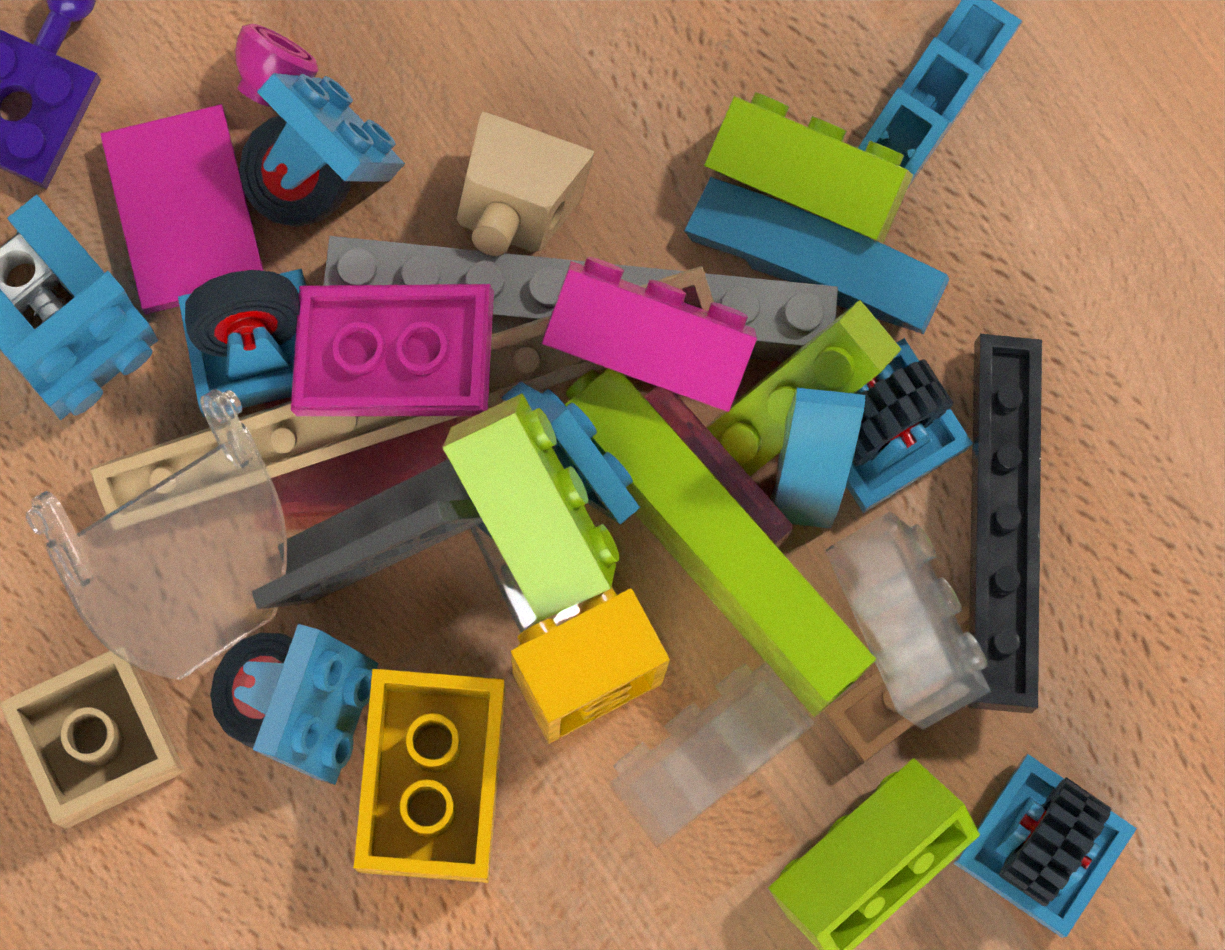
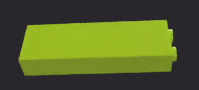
[565,368,876,718]

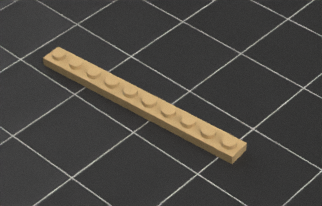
[90,266,714,530]

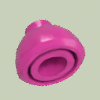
[235,24,319,107]

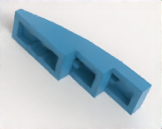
[858,0,1022,189]
[684,177,949,334]
[768,388,865,528]

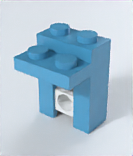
[0,194,159,420]

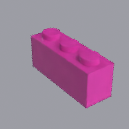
[542,257,757,412]

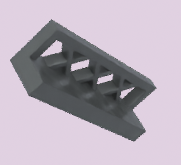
[252,459,483,609]

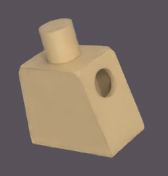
[456,111,595,256]

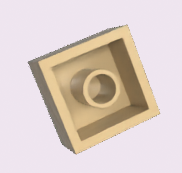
[0,646,185,829]

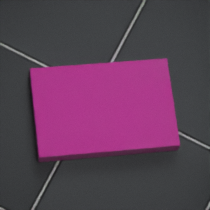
[100,104,264,315]
[291,284,494,417]

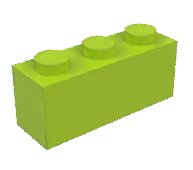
[704,92,913,243]
[700,300,902,483]
[442,393,619,622]
[768,758,980,950]

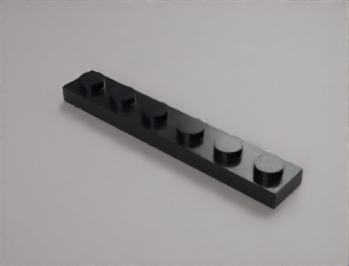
[968,333,1042,714]

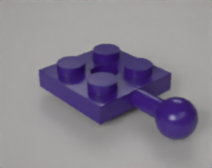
[0,0,101,190]

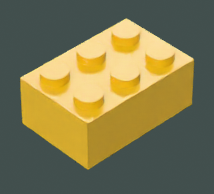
[511,587,670,744]
[353,669,505,883]

